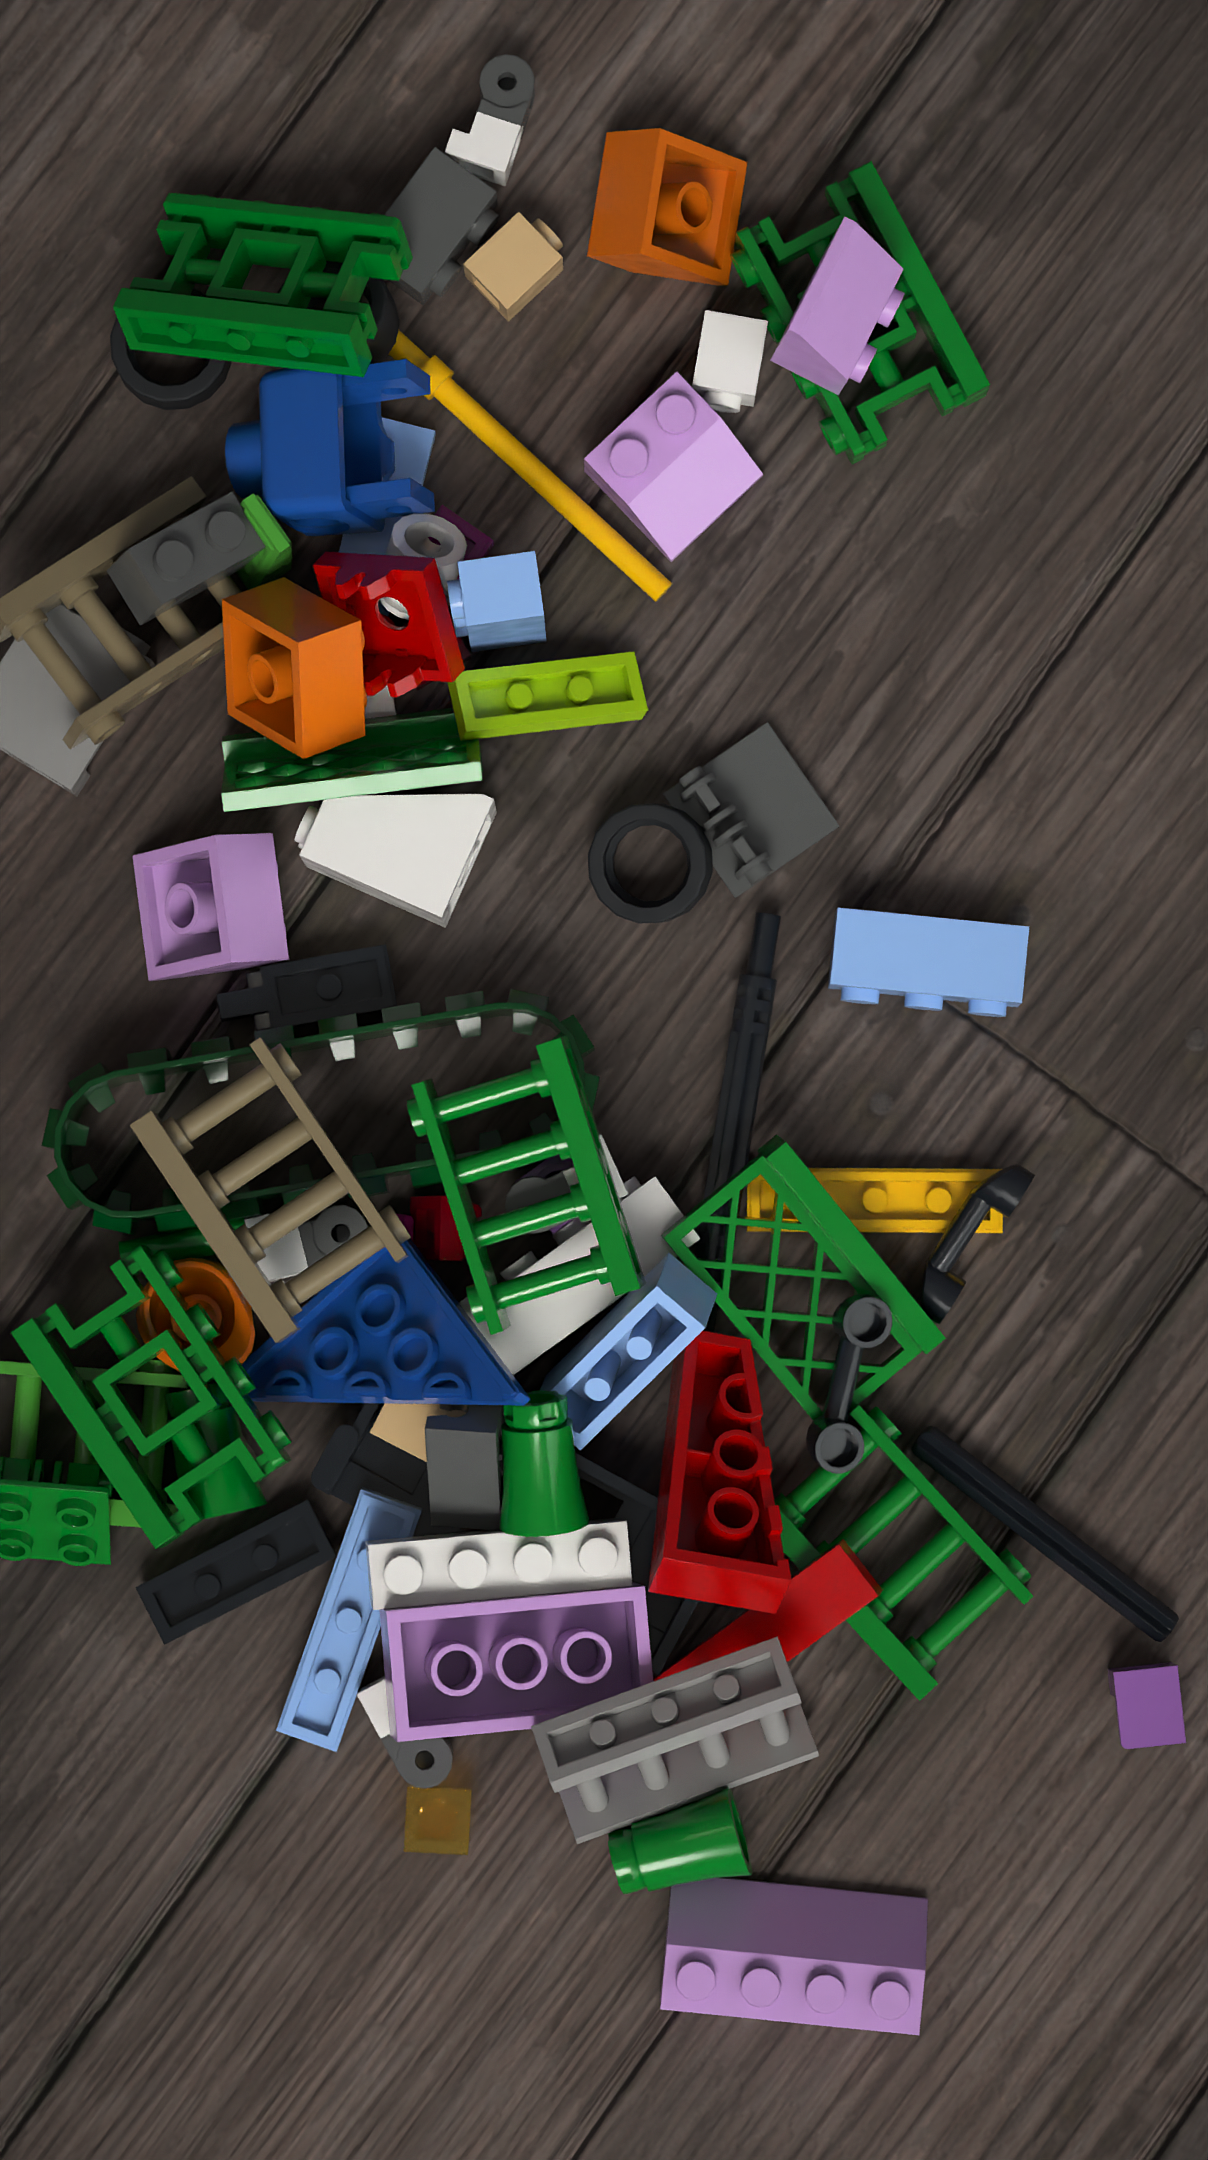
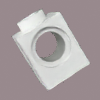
[692,310,768,413]

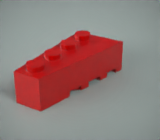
[648,1331,792,1614]

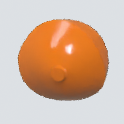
[136,1258,255,1380]

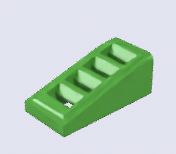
[236,493,292,590]

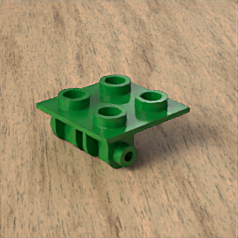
[0,1456,113,1566]

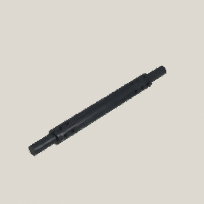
[694,912,781,1333]

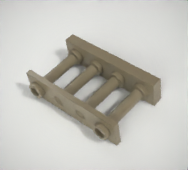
[0,476,242,750]
[130,1037,411,1343]

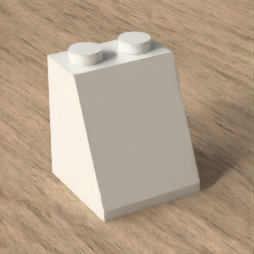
[294,794,497,928]

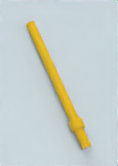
[389,329,673,602]

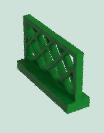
[221,708,483,812]
[661,1134,946,1420]

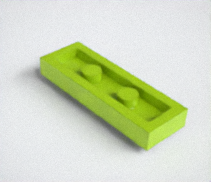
[447,652,648,741]

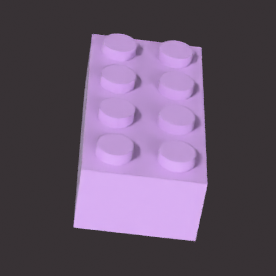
[379,1582,653,1742]

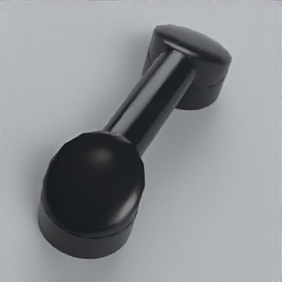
[921,1164,1035,1324]
[806,1294,893,1474]

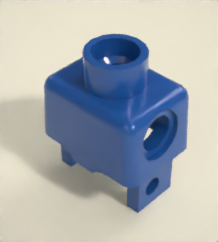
[225,359,435,536]

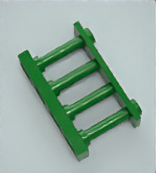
[407,1035,646,1335]
[774,1405,1033,1701]

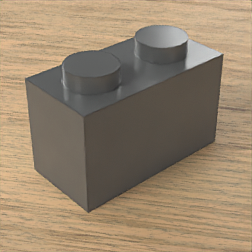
[385,147,500,306]
[107,492,266,626]

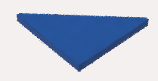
[242,1238,530,1406]

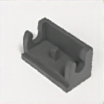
[424,1404,505,1531]

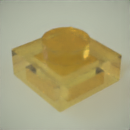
[404,1785,472,1855]

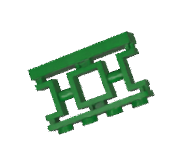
[730,161,990,465]
[113,193,413,377]
[11,1245,292,1549]

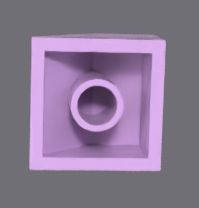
[770,217,905,395]
[584,372,763,562]
[133,833,289,981]

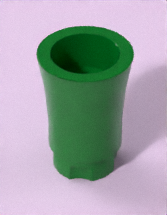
[165,1383,267,1519]
[499,1391,590,1537]
[608,1787,752,1894]

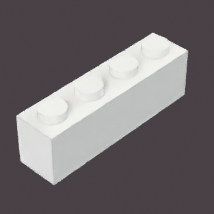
[459,1176,700,1376]
[365,1517,632,1610]

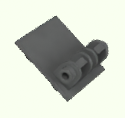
[663,722,840,898]

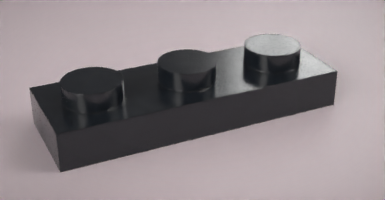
[135,1499,337,1645]

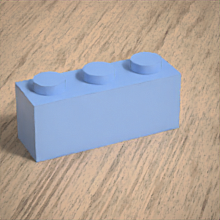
[447,551,547,652]
[828,907,1029,1017]
[540,1253,717,1450]

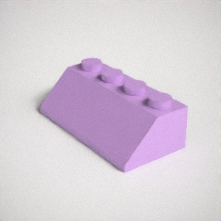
[660,1877,928,2035]

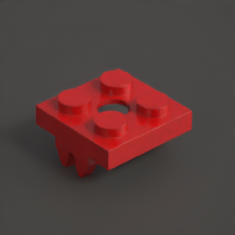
[313,552,465,697]

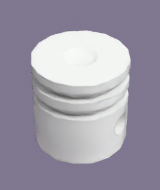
[379,513,467,620]

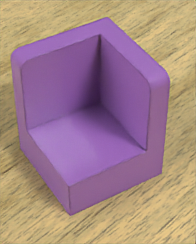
[1108,1662,1186,1749]

